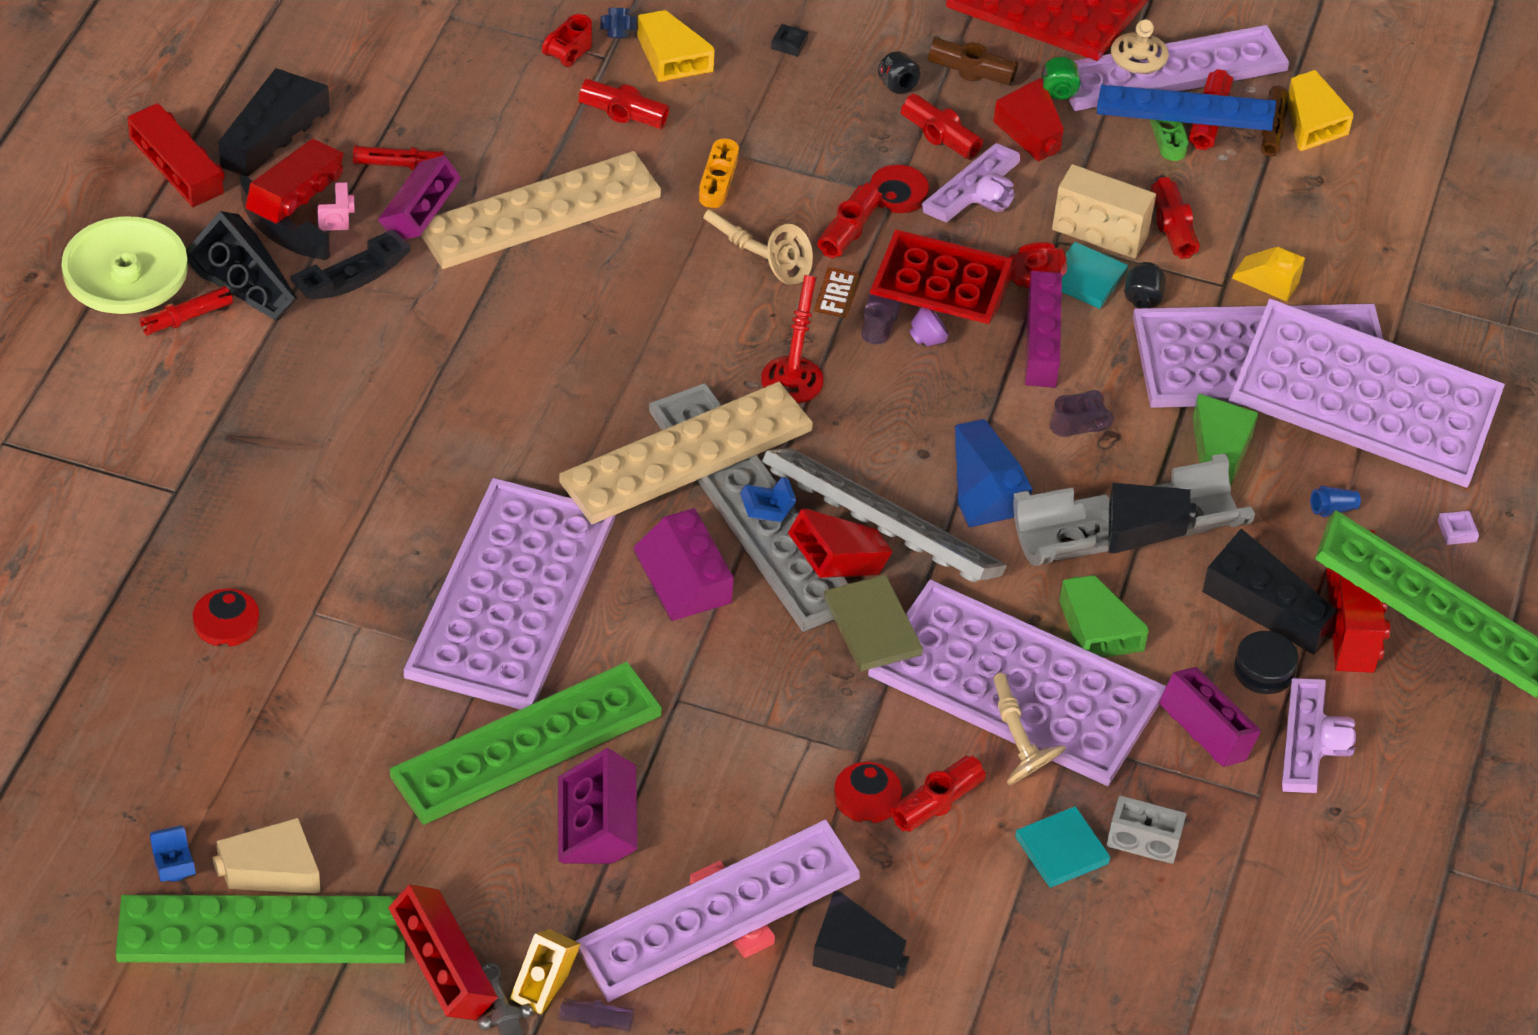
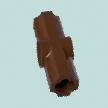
[928,37,1018,86]

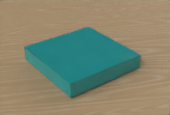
[1062,242,1129,309]
[1015,806,1110,888]

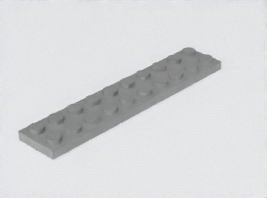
[649,383,848,632]

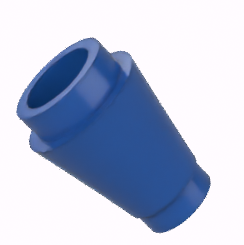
[1310,486,1361,517]

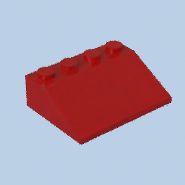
[870,229,1013,324]

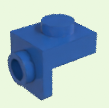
[740,477,796,522]
[149,825,196,882]

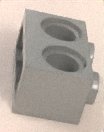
[1107,795,1187,864]

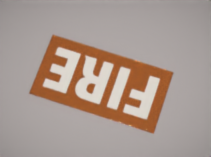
[814,267,860,318]

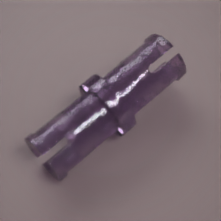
[559,997,634,1032]

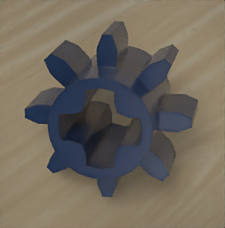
[600,8,636,39]

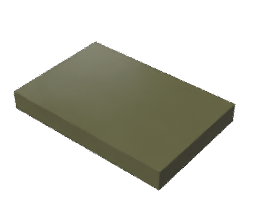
[824,575,923,672]

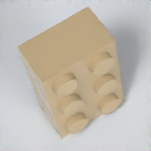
[1052,164,1156,259]

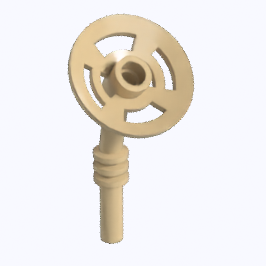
[1111,19,1169,74]
[703,209,813,285]
[993,673,1066,785]

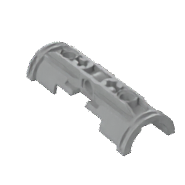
[1013,453,1255,566]

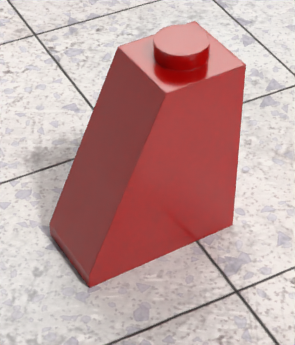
[993,78,1064,162]
[788,509,893,578]

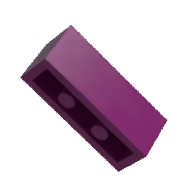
[378,155,461,240]
[1159,667,1261,767]

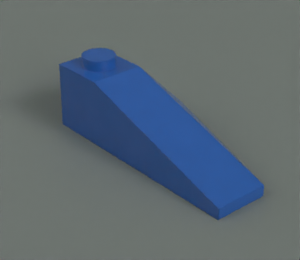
[955,419,1033,527]

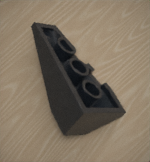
[186,211,298,320]

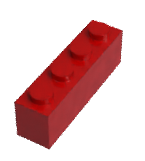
[127,103,225,208]
[245,138,344,224]
[388,884,498,1021]

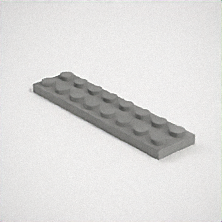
[762,448,1007,582]

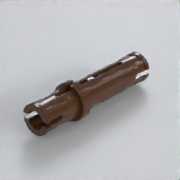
[1261,85,1288,157]

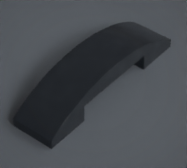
[240,175,330,260]
[290,229,410,299]

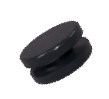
[1234,631,1298,694]

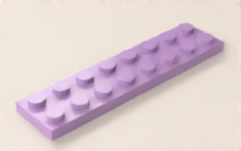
[1068,25,1289,111]
[576,819,860,1002]

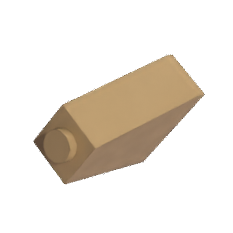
[213,818,321,894]

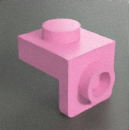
[318,182,355,231]

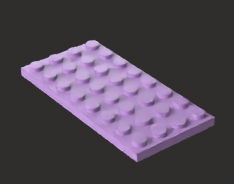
[1229,298,1505,488]
[1133,304,1384,408]
[404,478,615,710]
[868,580,1166,786]

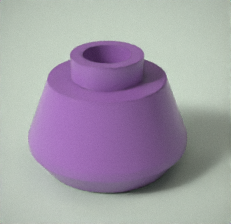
[909,307,949,347]

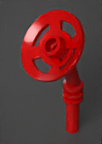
[761,275,823,404]

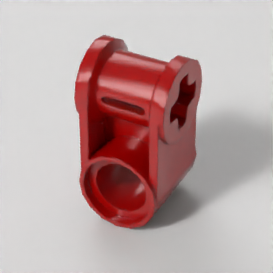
[542,14,592,67]

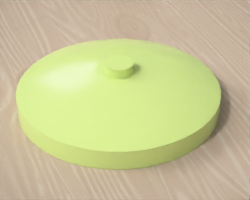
[62,216,188,314]

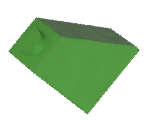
[1192,394,1258,485]
[1059,575,1149,658]

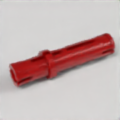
[353,145,445,170]
[140,286,233,336]

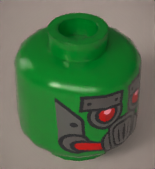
[1041,57,1081,100]

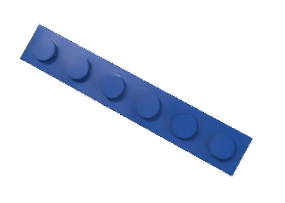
[1097,84,1276,131]

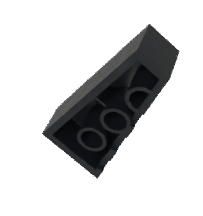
[218,68,330,176]
[1202,528,1337,655]

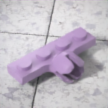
[922,143,1020,223]
[1282,678,1356,793]

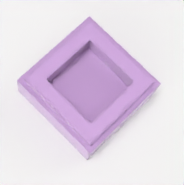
[1437,511,1479,545]

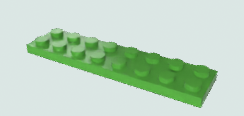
[1315,510,1538,698]
[390,662,662,825]
[116,895,406,963]

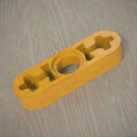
[699,138,739,208]

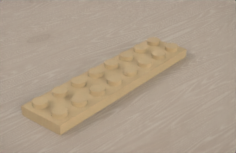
[421,151,661,269]
[559,382,813,525]

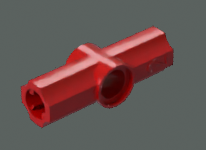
[1189,69,1233,150]
[578,78,670,129]
[900,93,983,160]
[1150,177,1200,259]
[818,182,882,259]
[890,755,986,832]

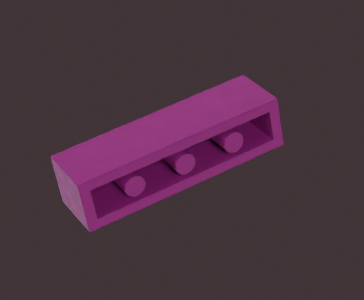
[1025,271,1062,388]

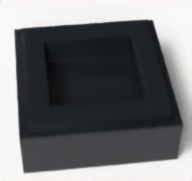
[771,24,808,57]

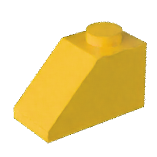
[1232,246,1305,301]
[509,929,581,1014]

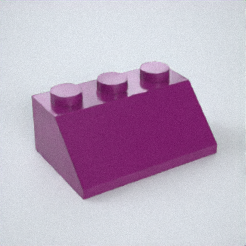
[633,508,734,621]
[558,747,638,864]

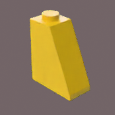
[637,10,715,82]
[1287,70,1354,151]

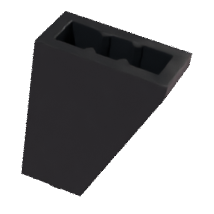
[1108,483,1196,554]
[812,891,910,989]

